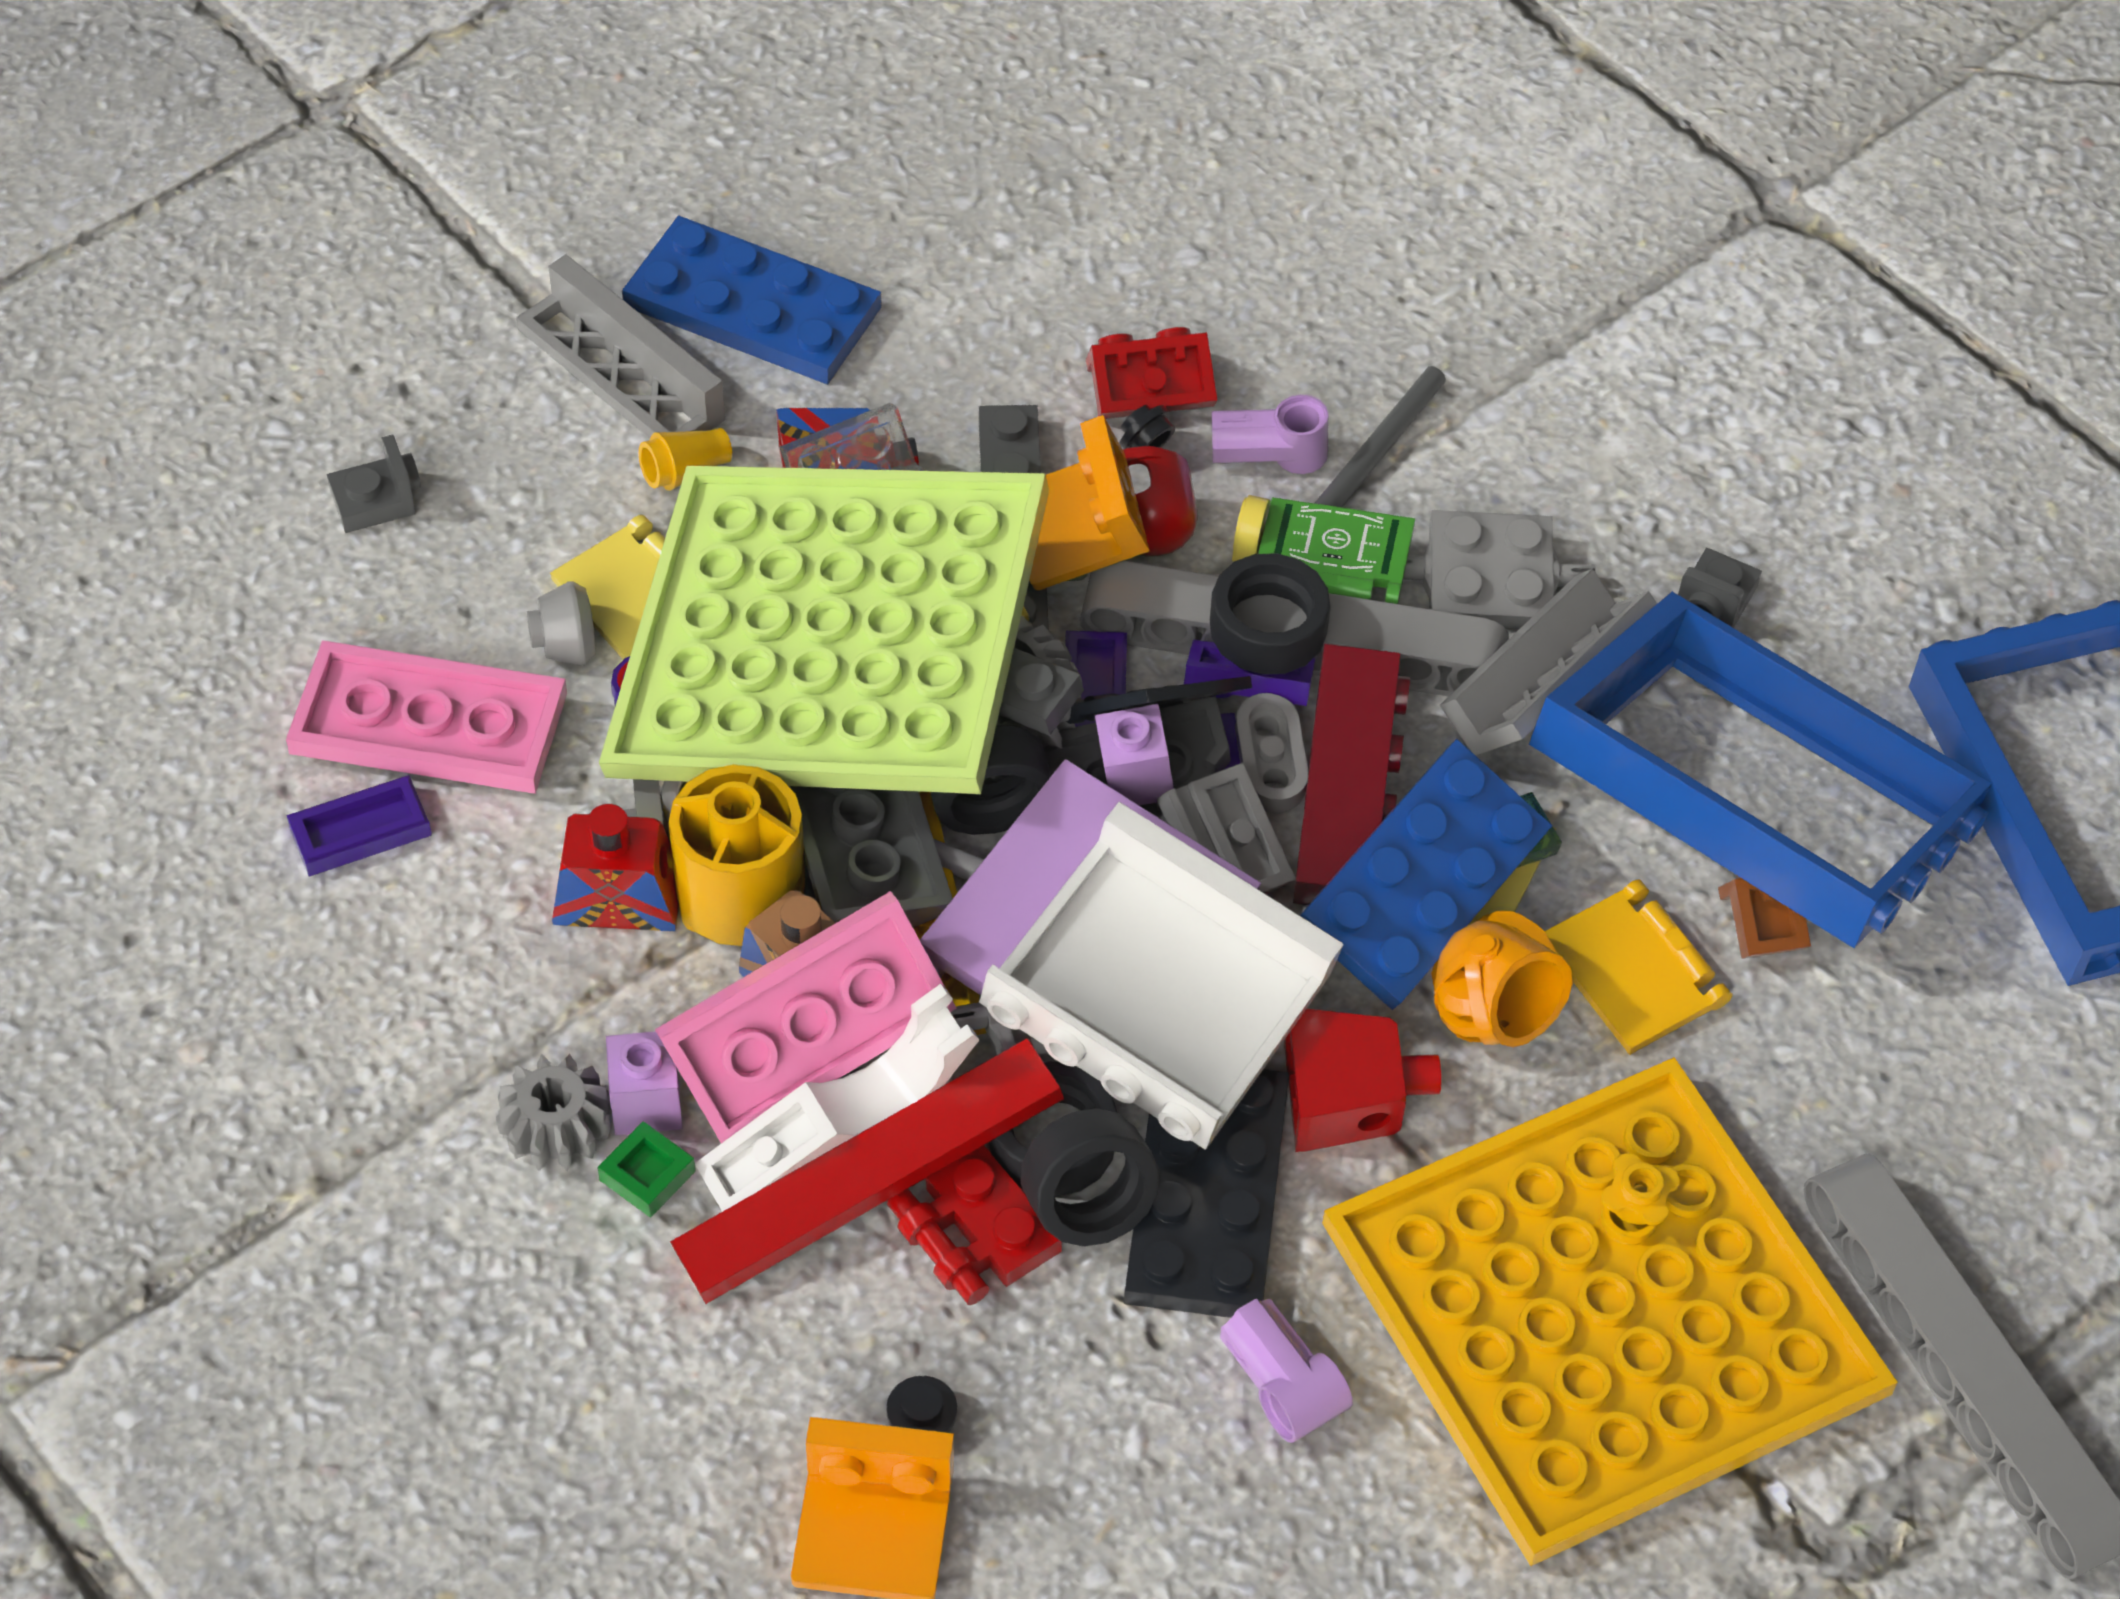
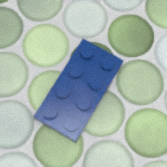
[622,215,882,385]
[1299,739,1552,1010]

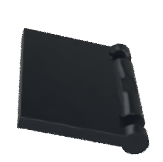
[1065,676,1253,724]

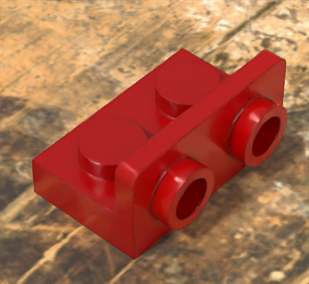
[1086,327,1218,419]

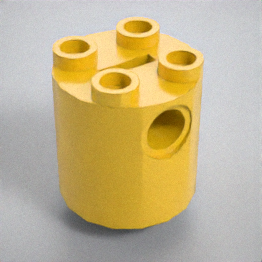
[669,764,806,946]

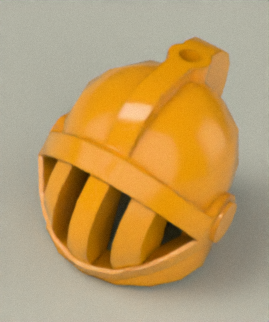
[1431,911,1573,1047]

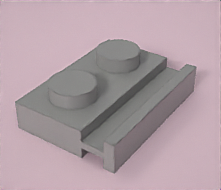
[1157,763,1296,894]

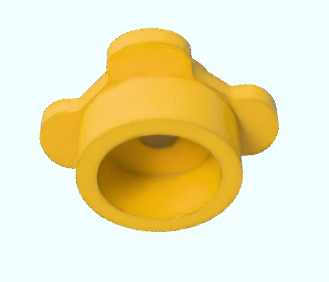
[1602,1153,1680,1225]

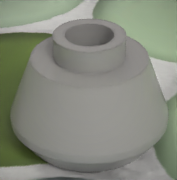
[527,581,595,666]

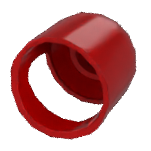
[1123,446,1198,557]

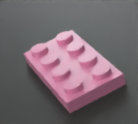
[286,640,567,794]
[655,891,957,1143]

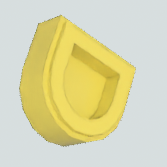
[1232,495,1270,562]

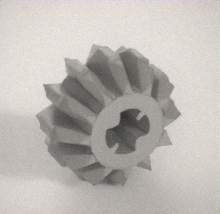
[496,1053,611,1171]

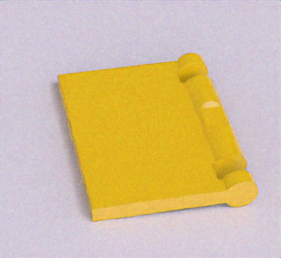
[1545,879,1733,1055]

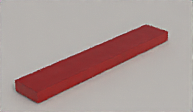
[670,1038,1064,1304]

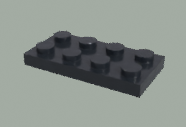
[1124,1069,1289,1318]

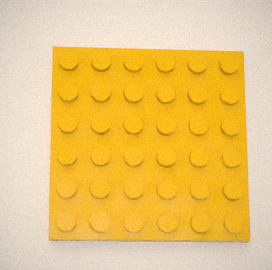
[1322,1057,1898,1566]

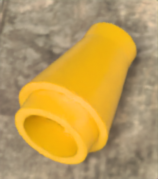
[638,428,733,491]

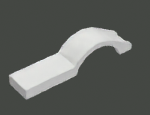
[695,984,979,1212]

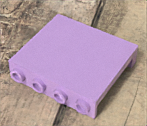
[920,759,1261,1098]

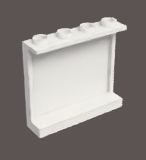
[979,802,1344,1150]

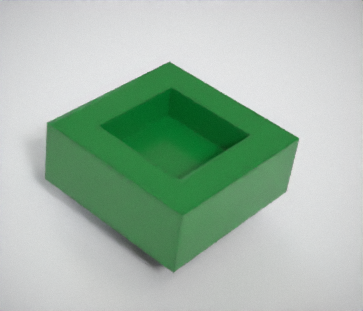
[597,1121,696,1218]

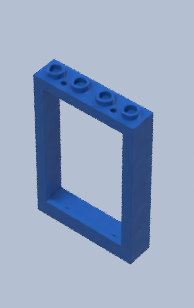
[1529,591,1992,949]
[1909,600,2120,986]

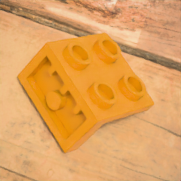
[1029,415,1150,590]
[791,1417,954,1599]

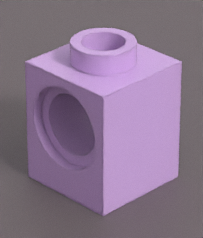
[1095,704,1174,806]
[606,1031,683,1135]

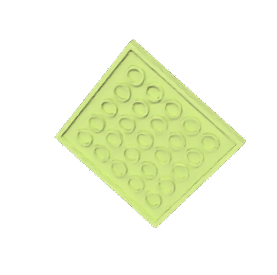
[599,466,1050,794]

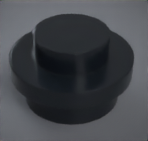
[1119,405,1176,449]
[887,1376,957,1433]

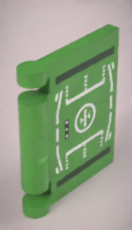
[1258,497,1415,604]

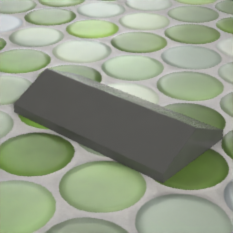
[789,786,953,928]

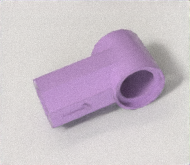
[1212,395,1329,474]
[1220,1298,1353,1443]

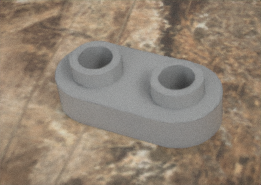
[1235,693,1308,813]

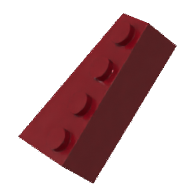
[1293,644,1410,905]

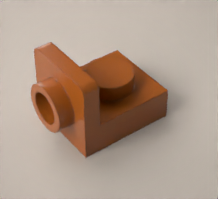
[1718,874,1811,959]

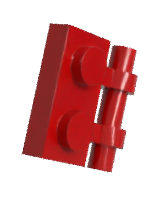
[887,1145,1062,1305]

